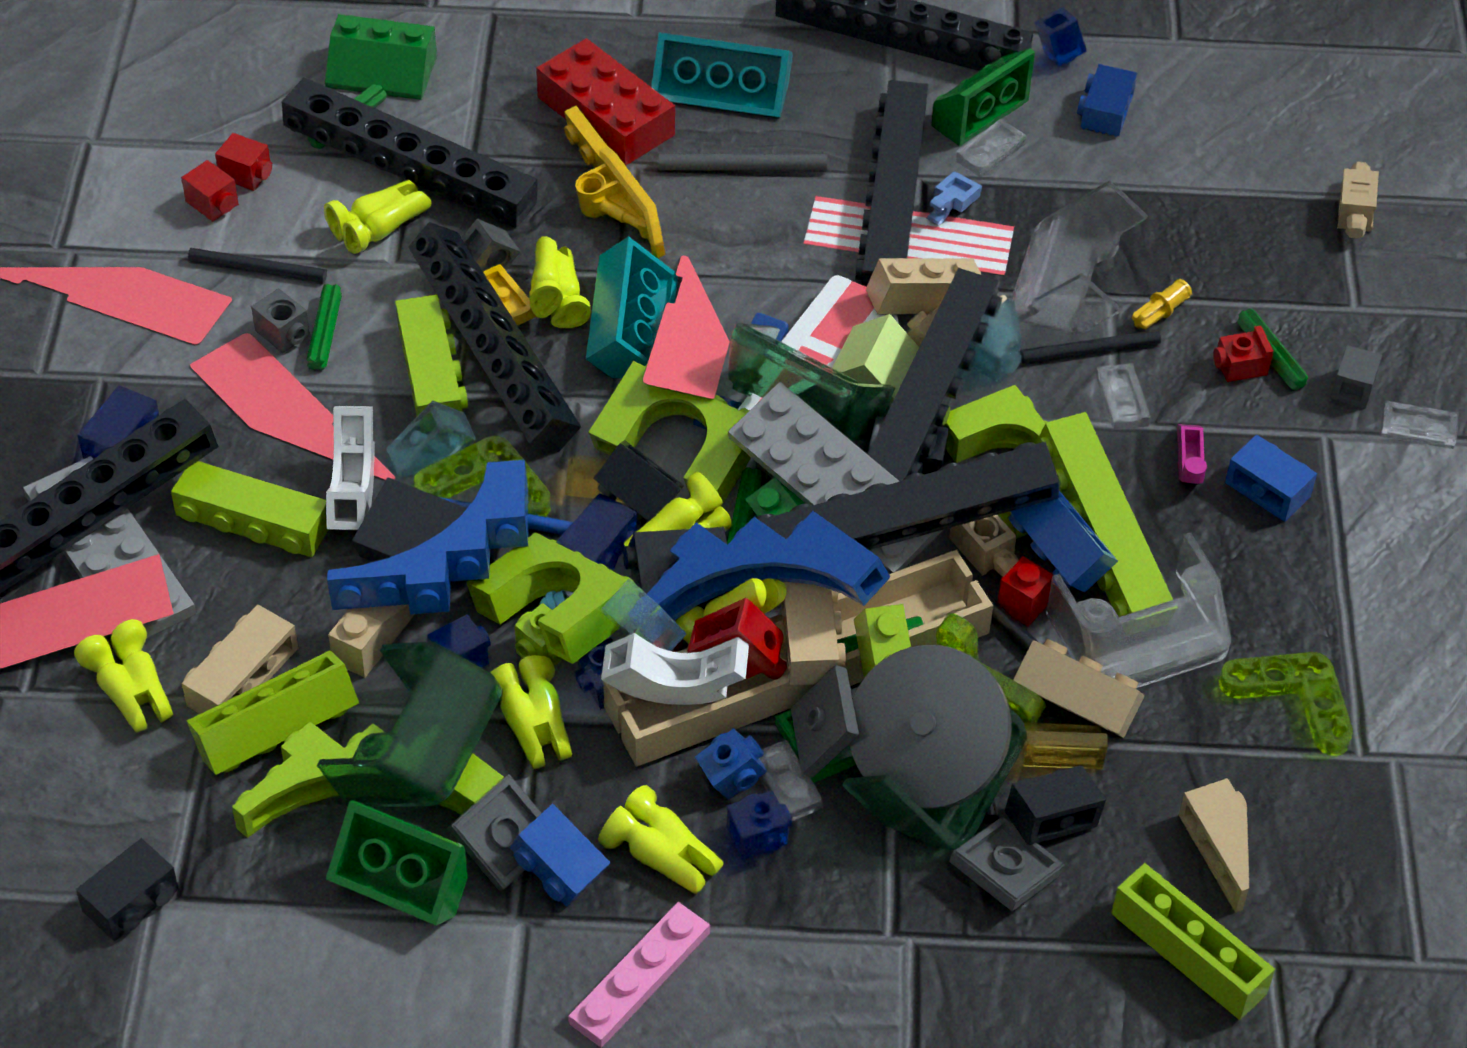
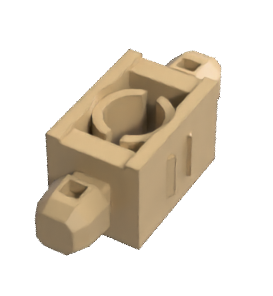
[1337,162,1379,238]
[949,515,1019,577]

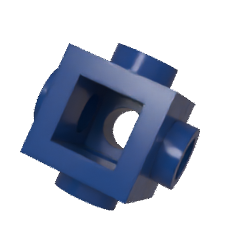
[695,728,767,800]

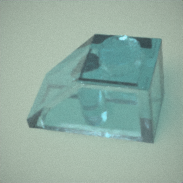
[972,298,1022,382]
[386,401,476,477]
[601,579,686,651]

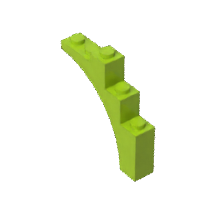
[232,722,503,838]

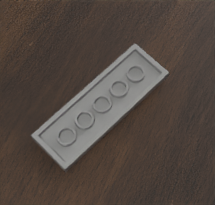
[728,382,943,574]
[23,456,196,638]

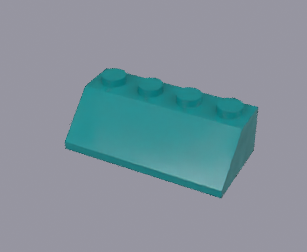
[651,32,793,117]
[586,236,678,378]

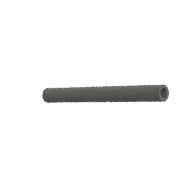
[658,154,827,171]

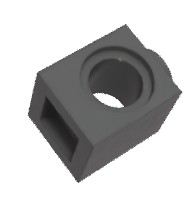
[462,219,521,271]
[251,288,310,353]
[1331,345,1382,409]

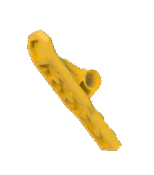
[564,106,666,258]

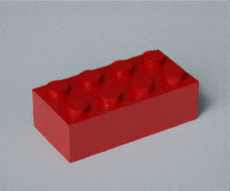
[536,38,675,166]

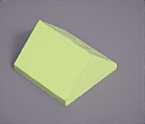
[827,314,919,403]

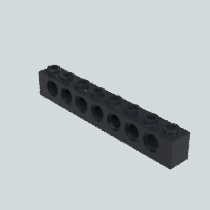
[775,0,1034,71]
[281,77,538,228]
[408,222,581,452]
[0,399,219,594]

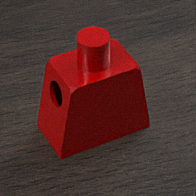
[687,598,787,681]

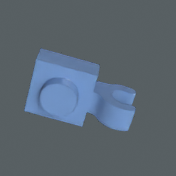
[927,171,982,225]

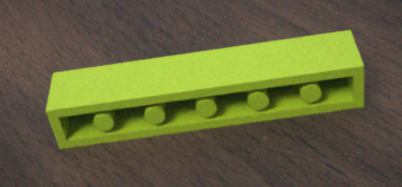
[1037,412,1177,636]

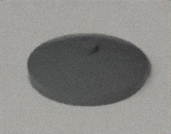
[849,645,1011,810]

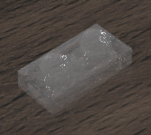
[956,119,1026,178]
[1096,363,1150,430]
[1380,401,1459,449]
[759,740,823,823]

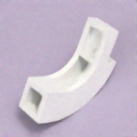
[326,406,375,530]
[601,633,749,705]

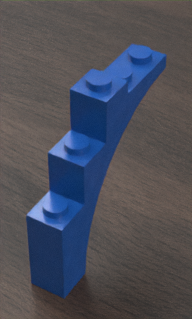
[327,460,528,615]
[626,511,890,642]

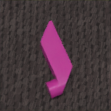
[1177,424,1207,483]

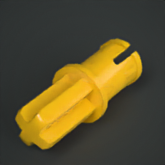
[1132,279,1192,330]

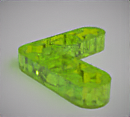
[414,436,551,517]
[936,613,1046,725]
[1219,652,1353,756]

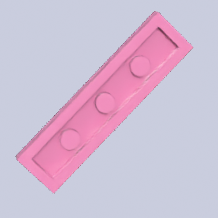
[568,902,710,1048]

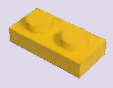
[483,264,537,326]

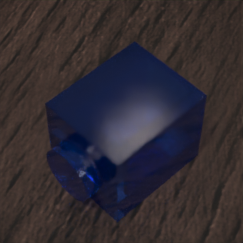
[1034,7,1087,66]
[427,614,491,685]

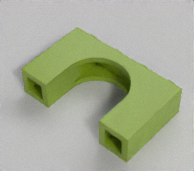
[588,361,751,507]
[944,385,1048,539]
[466,532,639,664]

